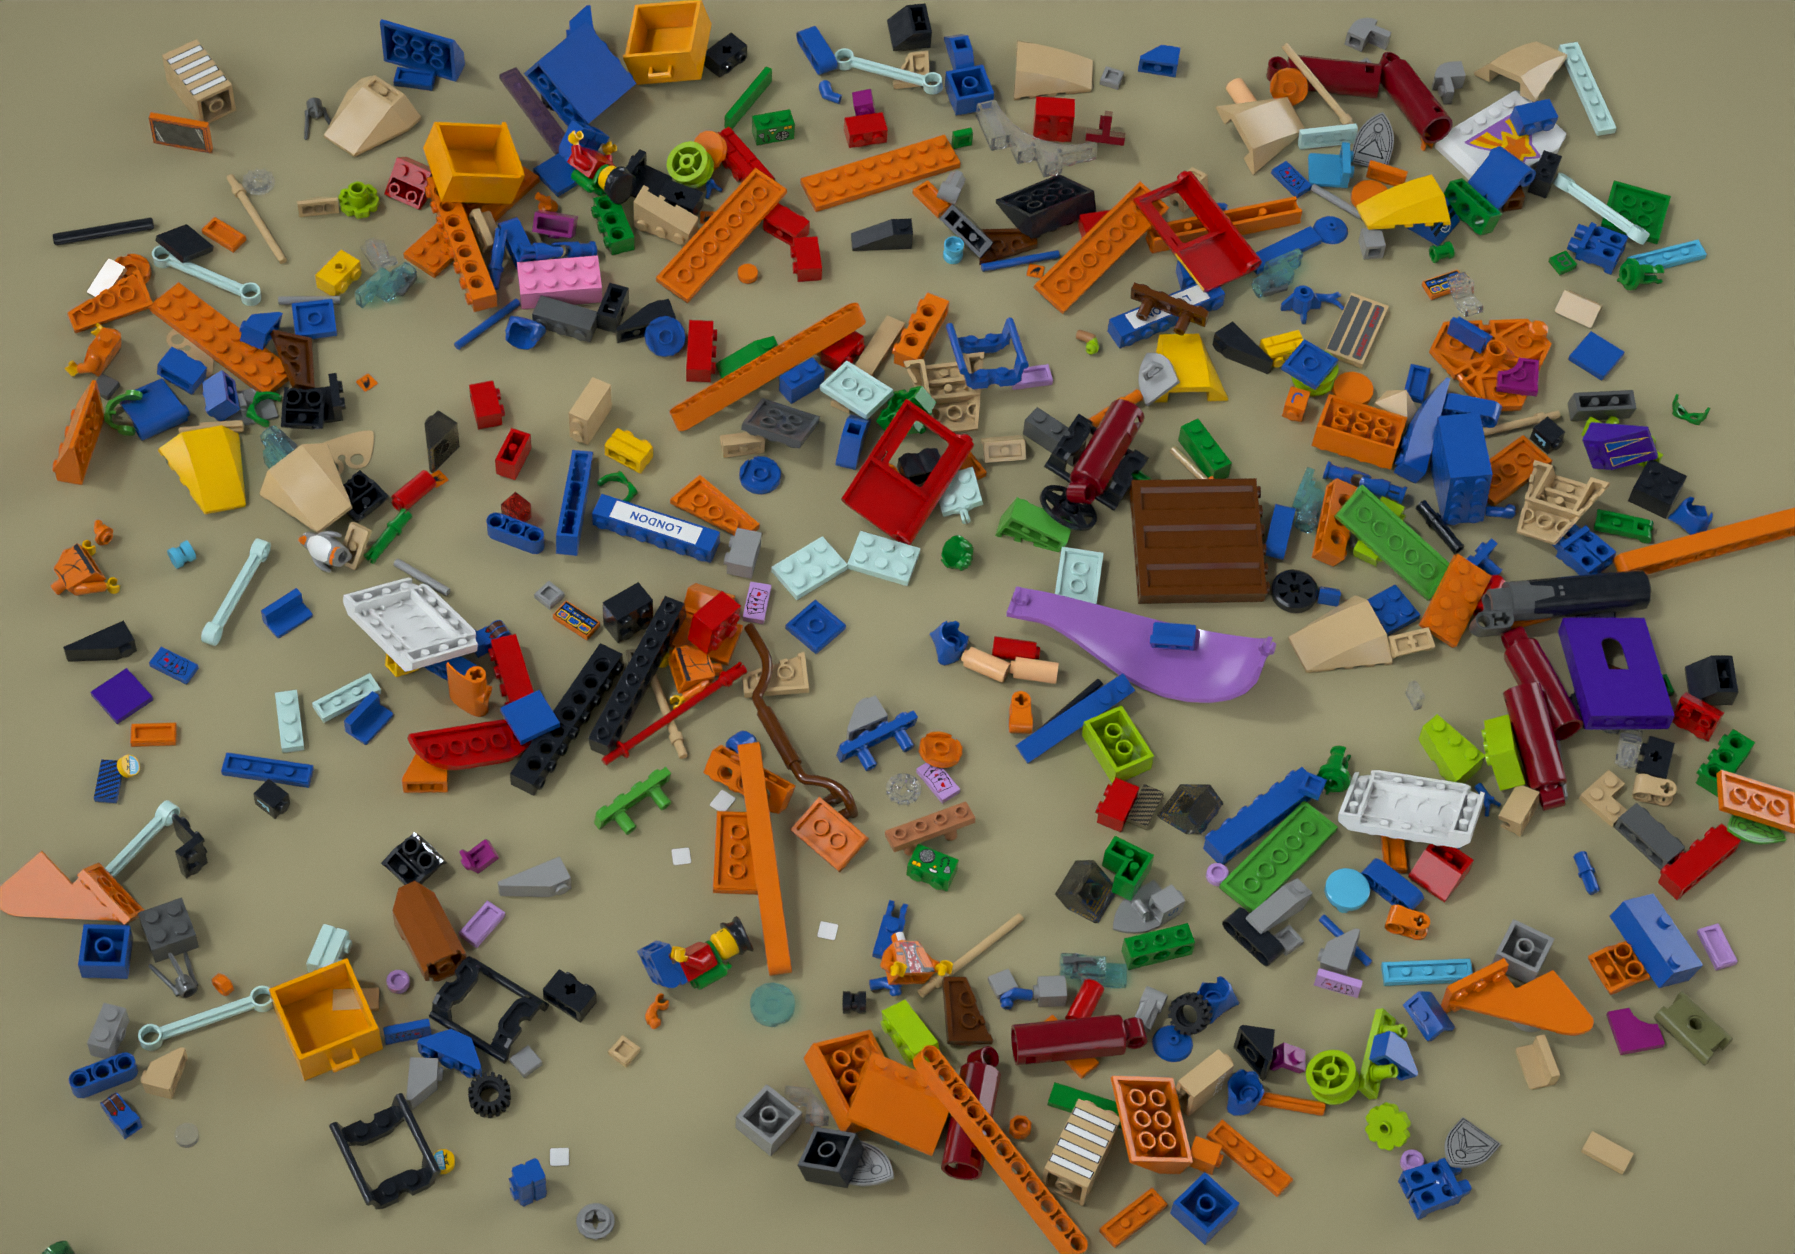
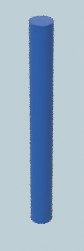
[981,250,1060,272]
[454,298,521,350]

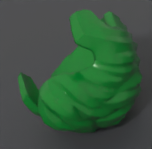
[941,535,974,571]

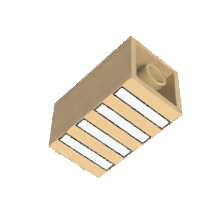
[162,39,236,123]
[1042,1099,1120,1206]

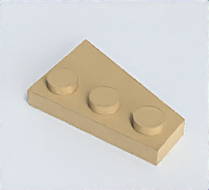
[742,652,809,698]

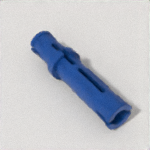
[487,228,508,290]

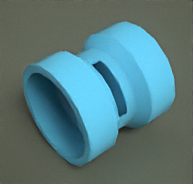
[943,236,964,264]
[167,540,197,569]

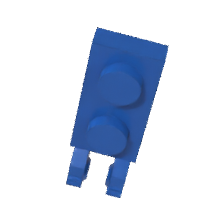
[872,900,908,959]

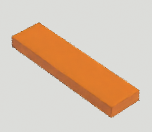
[1206,1119,1293,1197]

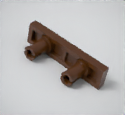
[1130,282,1209,336]

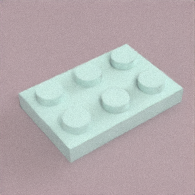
[820,361,894,420]
[847,531,920,586]
[771,536,848,601]
[1055,547,1103,604]

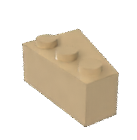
[633,185,698,246]

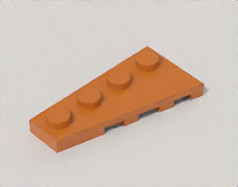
[67,268,153,333]
[670,475,760,536]

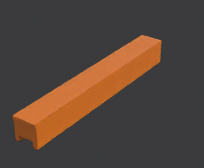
[1145,196,1302,254]

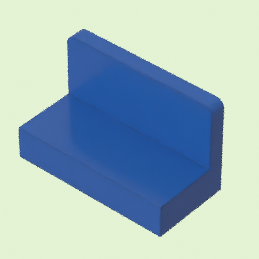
[1447,316,1493,354]
[261,588,313,638]
[1150,622,1196,651]
[344,691,393,745]
[1403,991,1455,1041]

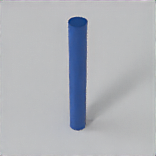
[1319,914,1372,967]

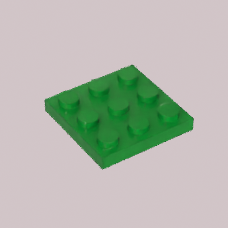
[1600,180,1671,244]

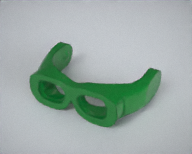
[246,391,283,427]
[1672,394,1711,425]
[597,471,638,503]

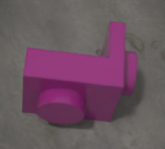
[459,839,499,874]
[1270,1042,1306,1074]

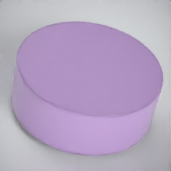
[1206,863,1229,886]
[386,970,410,994]
[1400,1149,1424,1171]

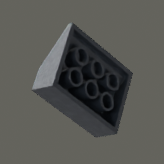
[996,174,1096,238]

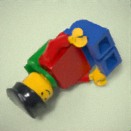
[559,120,637,205]
[637,916,754,990]

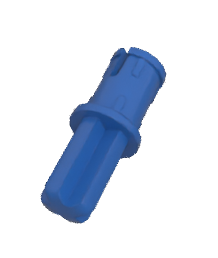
[1573,851,1600,895]

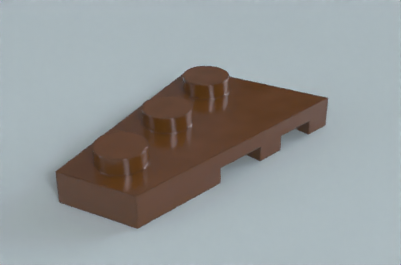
[978,228,1038,265]
[270,329,315,390]
[942,977,993,1044]

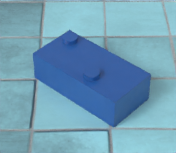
[1609,893,1703,988]

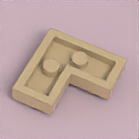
[1579,770,1627,827]

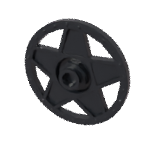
[1040,485,1097,531]

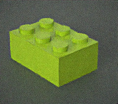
[1082,705,1154,783]

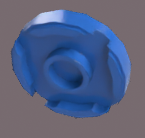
[644,316,686,357]
[739,456,781,495]

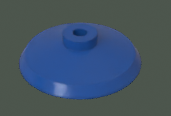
[1313,216,1348,244]
[1152,1025,1193,1062]

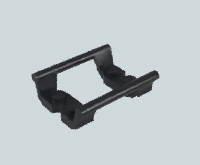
[1044,414,1149,511]
[429,956,549,1064]
[329,1093,441,1210]

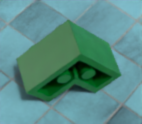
[1102,836,1154,901]

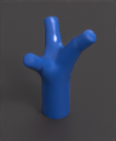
[705,177,723,199]
[1315,292,1344,310]
[1474,783,1501,817]

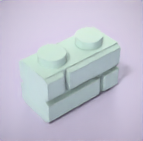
[306,924,352,973]

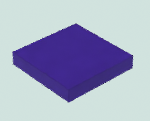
[91,668,153,724]

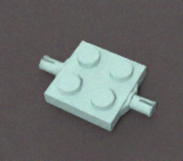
[939,466,984,524]

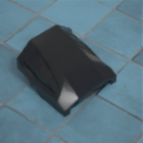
[281,387,327,430]
[343,470,389,523]
[381,832,447,885]

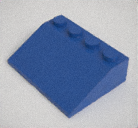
[380,19,465,82]

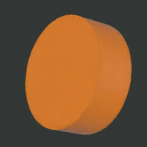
[738,264,758,284]

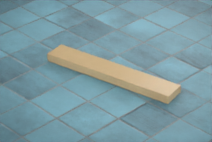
[831,315,905,414]

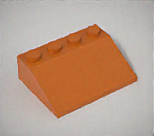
[53,380,105,485]
[1311,394,1408,470]
[803,1029,885,1133]
[846,1052,955,1156]
[1111,1076,1193,1174]

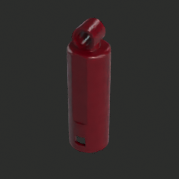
[1379,52,1453,144]
[1266,55,1381,99]
[1067,399,1145,504]
[1501,626,1583,741]
[1503,682,1567,811]
[1011,1014,1148,1066]
[941,1046,1001,1180]

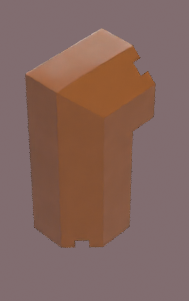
[392,881,467,982]

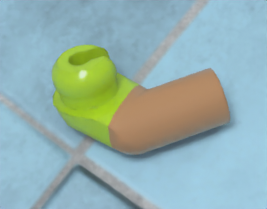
[1076,330,1099,355]

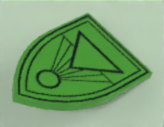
[1727,815,1787,845]

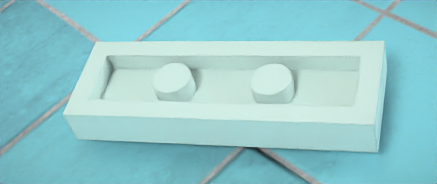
[1298,123,1358,149]
[312,673,381,723]
[275,690,304,753]

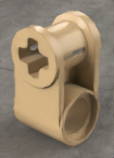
[1632,774,1677,807]

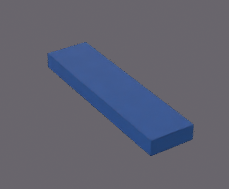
[1254,226,1322,275]
[221,752,314,788]

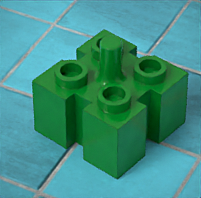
[876,386,937,435]

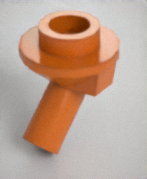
[535,192,558,212]
[94,520,113,546]

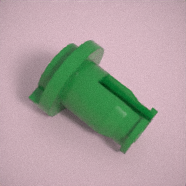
[1617,258,1665,290]
[1317,746,1351,795]

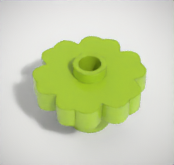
[338,181,380,219]
[1365,1102,1411,1151]

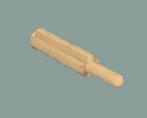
[179,420,244,433]

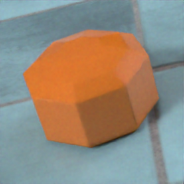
[1528,320,1548,341]
[212,973,234,996]
[1009,1115,1032,1139]

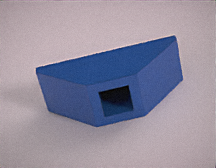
[944,34,975,70]
[835,414,871,470]
[417,1029,482,1078]

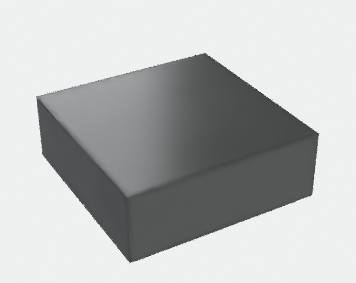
[96,374,120,400]

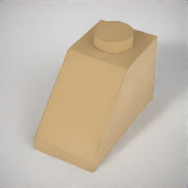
[141,1047,188,1099]

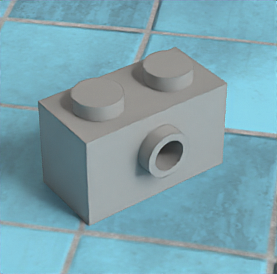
[724,528,762,579]
[87,1003,130,1059]

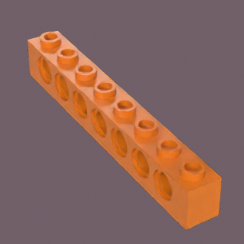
[424,176,497,312]

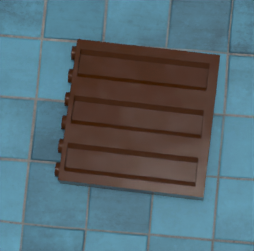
[1129,478,1270,604]

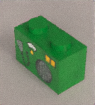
[752,109,795,146]
[906,844,959,892]

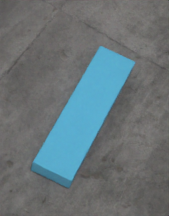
[1627,239,1707,269]
[1381,959,1473,986]

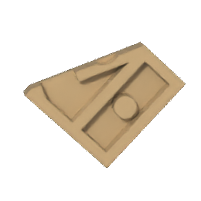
[893,51,931,89]

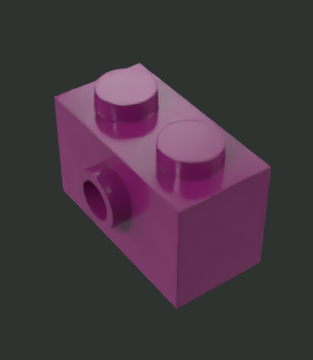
[532,210,578,239]

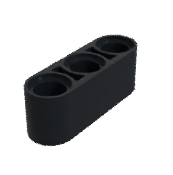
[1222,907,1285,966]

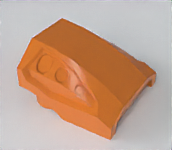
[1588,941,1650,995]

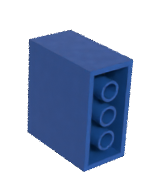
[524,22,637,127]
[1430,413,1493,525]

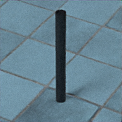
[1038,679,1103,730]

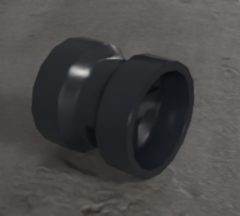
[842,991,866,1014]

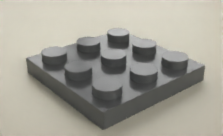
[741,398,820,449]

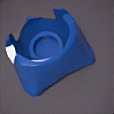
[505,316,546,350]
[1668,497,1713,535]
[929,621,969,666]
[1197,976,1240,1024]
[1227,1069,1264,1116]

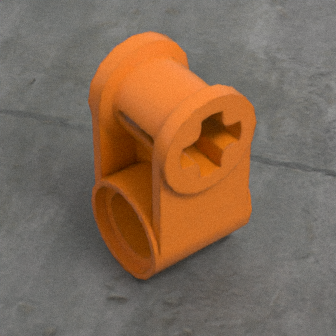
[1009,691,1033,734]
[1385,905,1430,940]

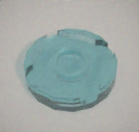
[750,983,795,1027]

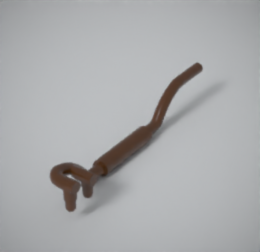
[744,623,858,819]

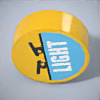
[117,754,140,778]
[433,1149,455,1174]

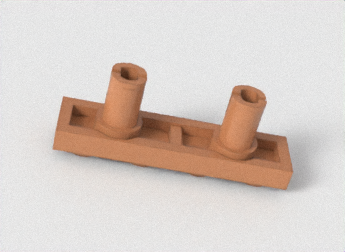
[885,801,975,856]

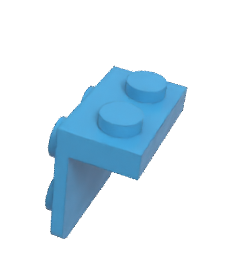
[1308,142,1354,188]

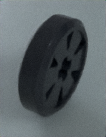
[1271,569,1318,613]

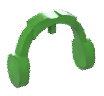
[104,390,143,436]

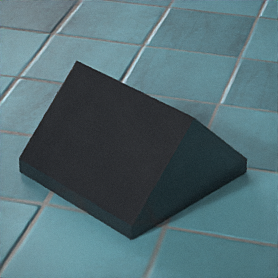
[1233,1025,1275,1081]

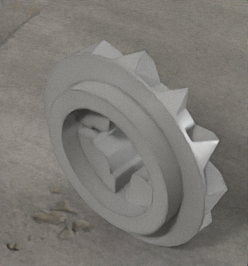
[576,1203,615,1241]

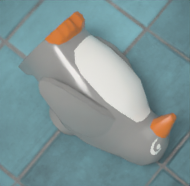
[298,531,352,572]

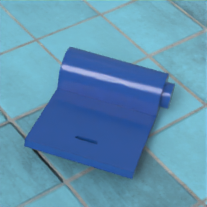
[1467,146,1536,210]
[119,378,190,441]

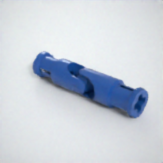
[515,241,597,262]
[1322,461,1407,505]

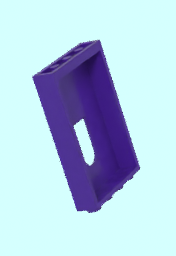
[1558,617,1674,730]

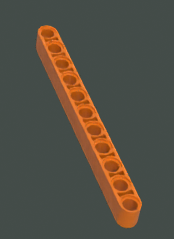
[669,302,866,431]
[1613,507,1795,575]
[737,742,792,976]
[913,1045,1088,1254]

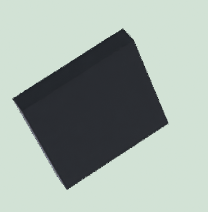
[155,224,214,263]

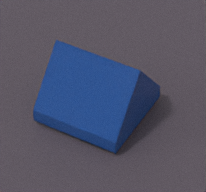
[1317,586,1341,607]

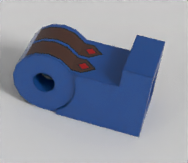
[474,620,512,658]
[100,1092,142,1139]

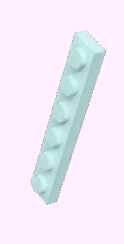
[1558,42,1617,136]

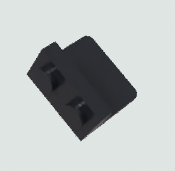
[625,149,672,198]
[304,373,346,423]
[171,813,208,879]

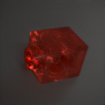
[501,492,532,522]

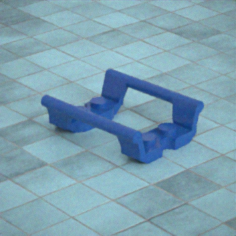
[946,317,1029,389]

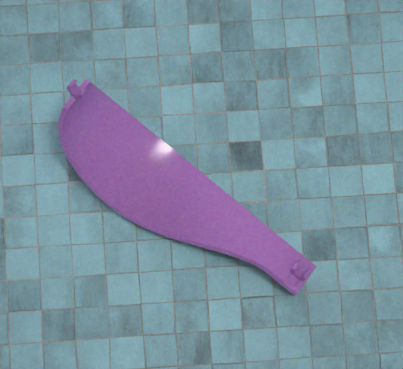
[1007,586,1276,703]

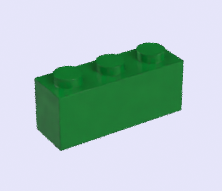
[1178,418,1232,479]

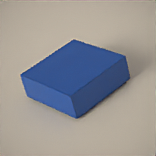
[1298,771,1327,800]

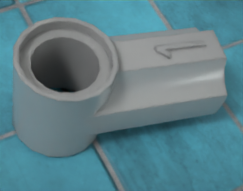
[936,170,966,205]
[1135,986,1168,1033]

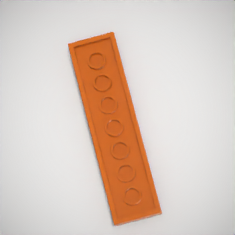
[800,134,961,212]
[403,166,540,278]
[656,168,787,303]
[1033,181,1169,314]
[149,282,289,392]

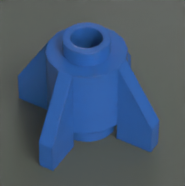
[1280,285,1321,324]

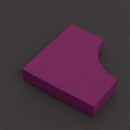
[1496,357,1539,397]
[1606,1008,1665,1055]

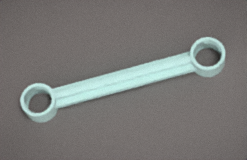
[834,48,943,95]
[1553,172,1650,245]
[152,245,261,306]
[201,538,271,646]
[105,800,180,878]
[138,985,273,1051]

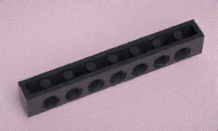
[588,596,687,756]
[510,643,624,796]

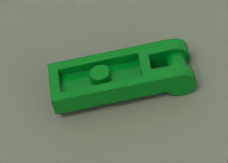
[1593,509,1654,544]

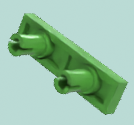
[594,767,671,835]

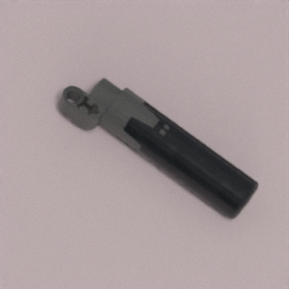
[1469,570,1651,637]

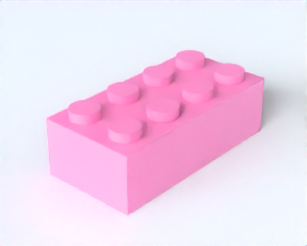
[517,256,602,309]

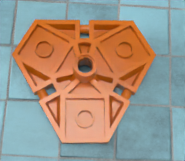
[1429,319,1551,411]

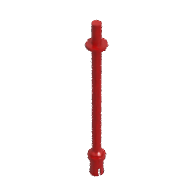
[601,661,747,766]

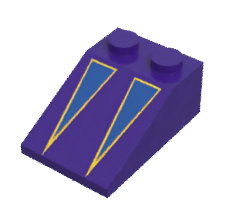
[1582,422,1658,470]

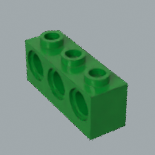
[1444,178,1502,236]
[591,195,635,255]
[1696,729,1755,797]
[1121,923,1195,970]

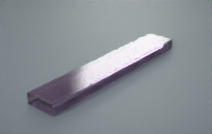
[499,67,565,155]

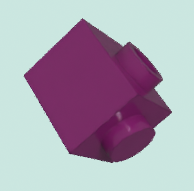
[852,89,876,116]

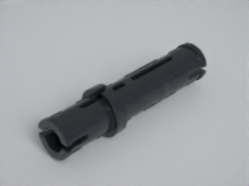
[1415,500,1465,554]

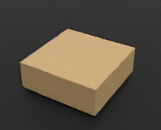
[608,1035,641,1068]

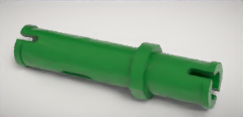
[364,508,412,564]

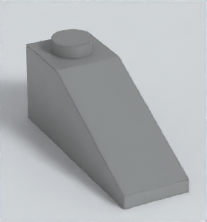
[498,856,571,897]
[1246,878,1313,934]

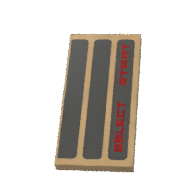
[1325,292,1389,369]

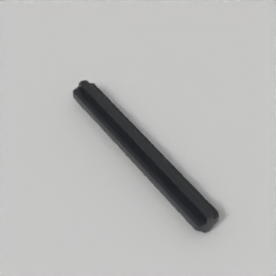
[53,217,154,245]

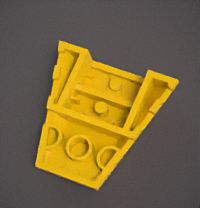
[1356,174,1451,230]
[1153,333,1228,403]
[158,425,246,514]

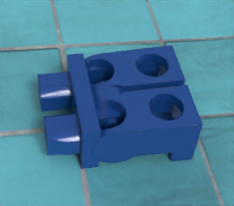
[1567,222,1628,275]
[1552,524,1616,575]
[1398,1158,1472,1220]

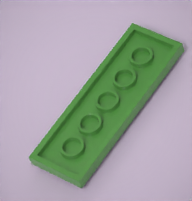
[1334,484,1450,600]
[1219,800,1338,913]

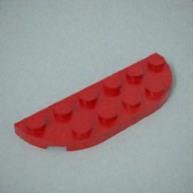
[407,719,532,770]

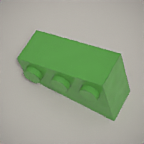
[995,497,1072,552]

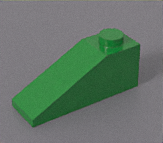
[716,336,778,379]

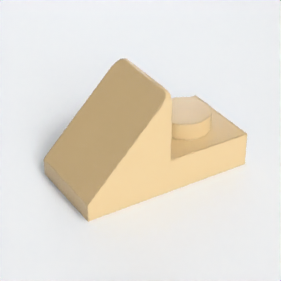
[343,522,372,570]

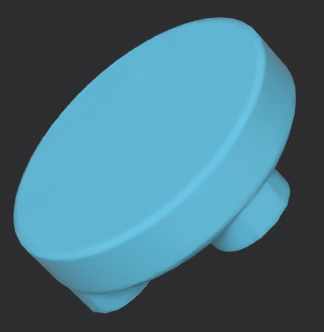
[1324,868,1370,913]

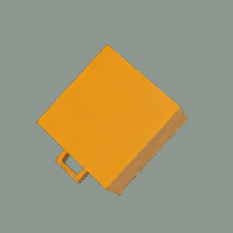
[622,0,712,85]
[423,122,525,204]
[269,958,383,1081]

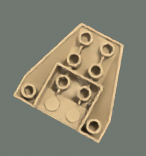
[324,75,421,157]

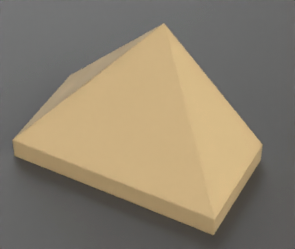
[297,197,339,217]
[1374,390,1417,428]

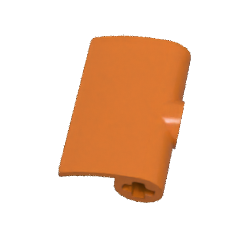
[446,662,492,717]

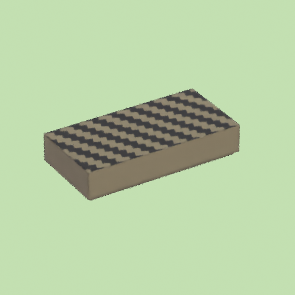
[1126,784,1164,830]

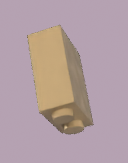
[569,377,612,445]
[1176,1049,1234,1117]

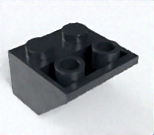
[887,3,932,51]
[1684,655,1739,705]

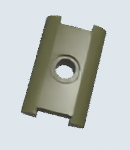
[1654,991,1733,1065]

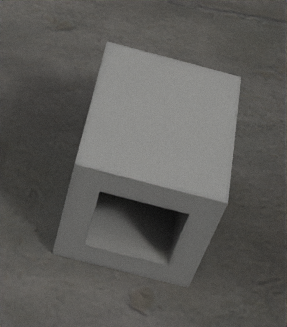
[1358,228,1386,260]
[1148,884,1185,924]
[1033,975,1067,1007]

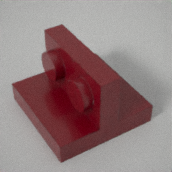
[1085,111,1125,146]

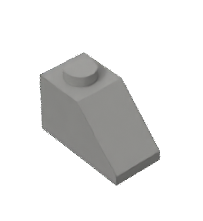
[846,695,888,741]
[1317,928,1360,976]
[406,1057,443,1110]

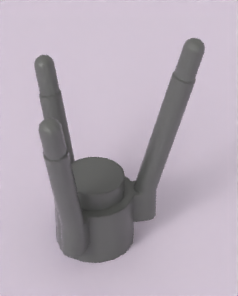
[304,97,331,140]
[148,952,199,998]

